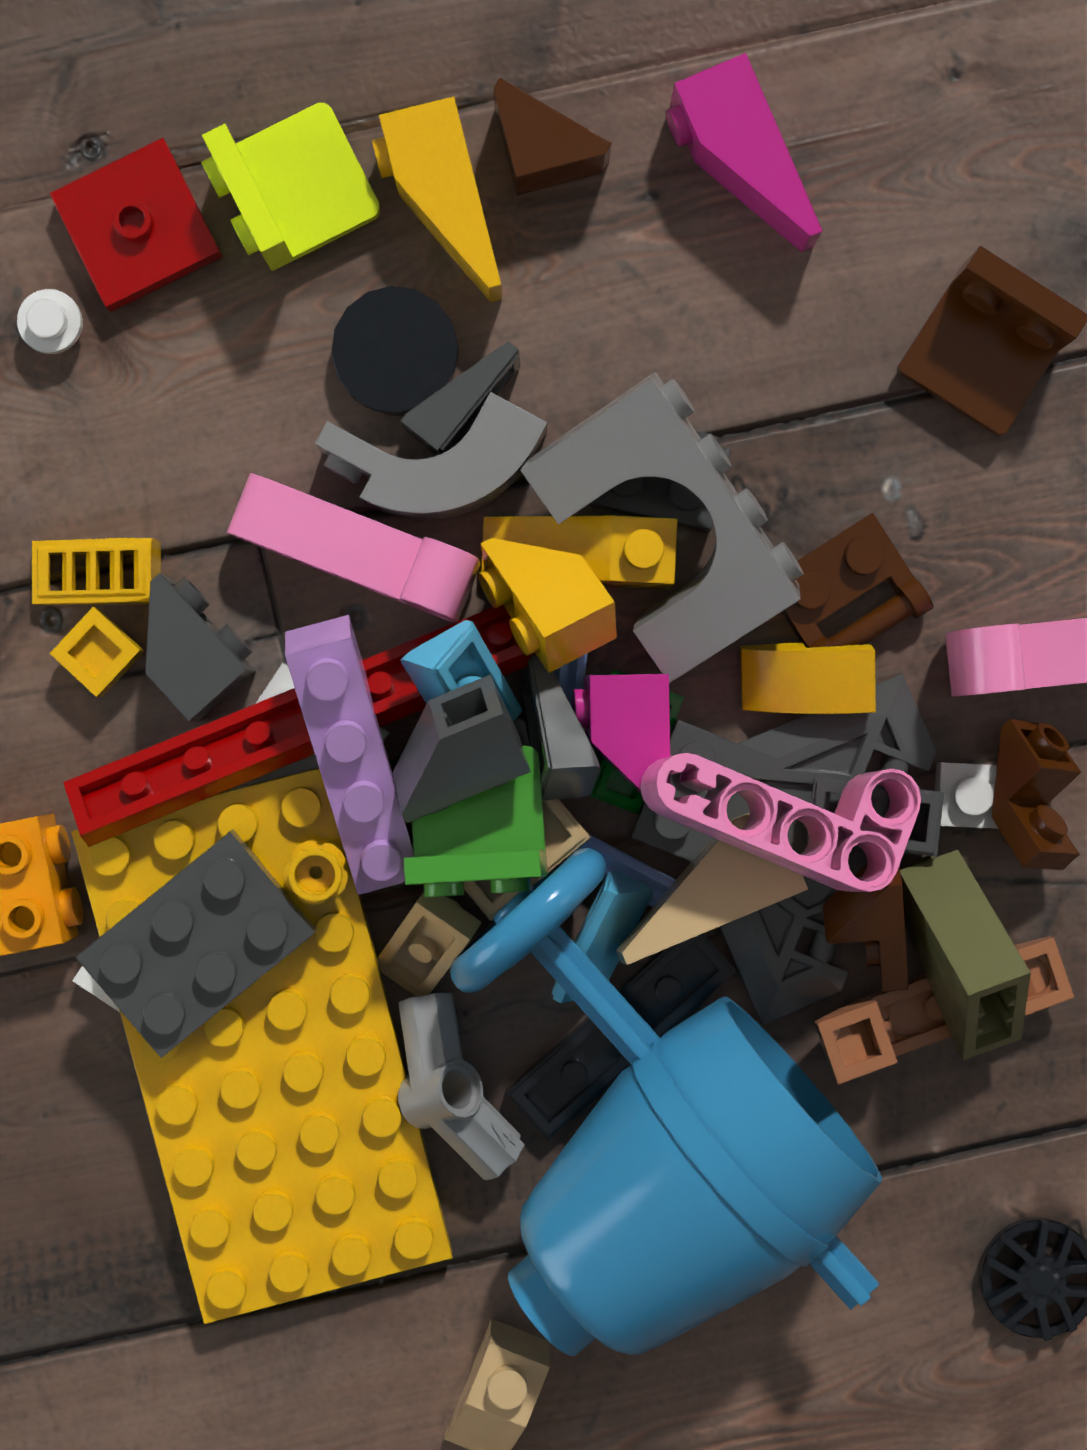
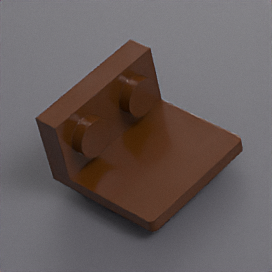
[897,246,1087,437]

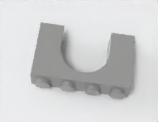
[520,371,804,683]

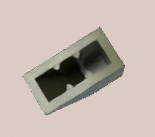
[900,850,1031,1061]

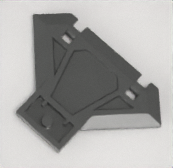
[630,673,937,1025]

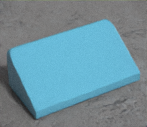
[401,620,523,722]
[551,869,653,1003]

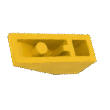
[372,96,503,303]
[481,515,678,590]

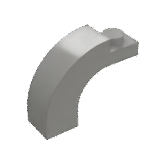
[315,392,547,520]

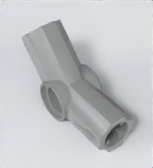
[398,993,525,1180]

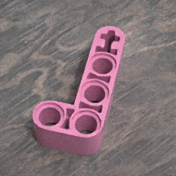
[227,473,481,623]
[945,618,1087,697]
[640,753,921,892]

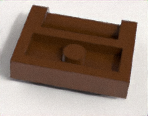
[782,513,934,648]

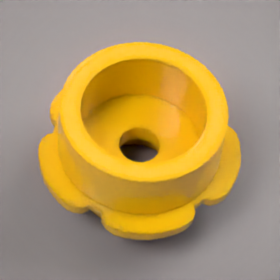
[283,840,348,905]

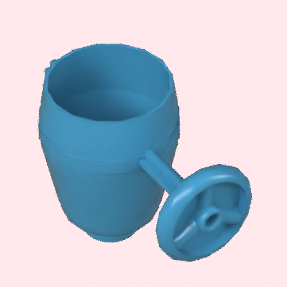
[450,848,883,1356]

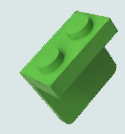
[404,746,548,897]

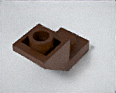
[991,719,1081,870]

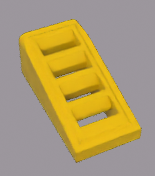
[32,538,161,605]

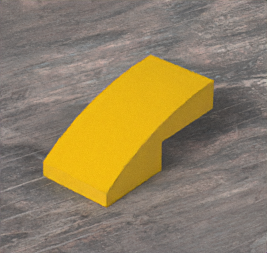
[740,642,876,714]

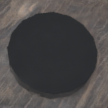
[331,286,459,416]

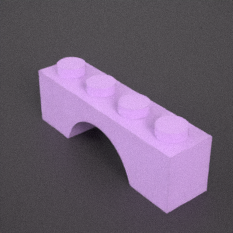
[285,615,414,895]

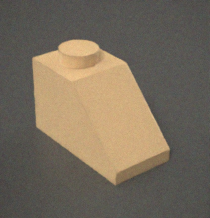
[444,1318,550,1450]

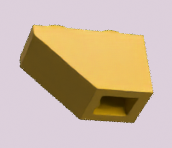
[478,538,617,673]

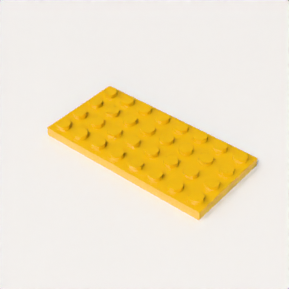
[71,767,452,1324]

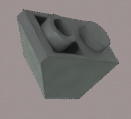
[145,573,256,722]
[392,674,531,823]

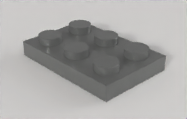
[75,829,316,1058]

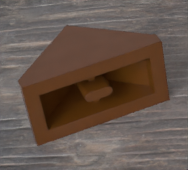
[493,78,612,195]

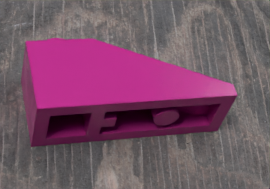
[665,53,823,252]

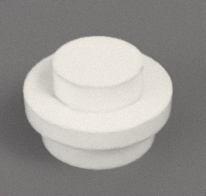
[17,289,83,354]

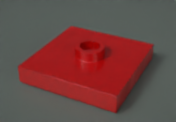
[49,138,223,312]

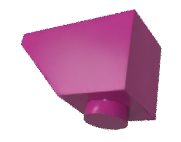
[572,674,671,795]

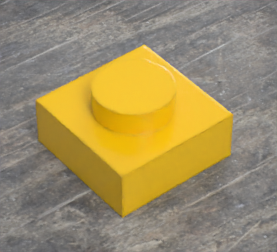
[49,607,145,697]

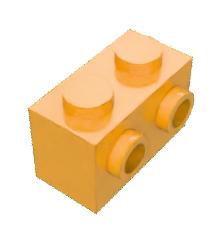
[0,813,83,956]

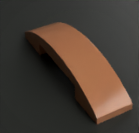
[814,936,1075,1085]

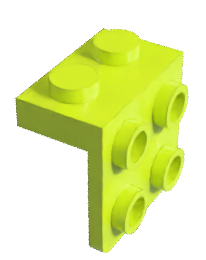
[201,103,380,271]

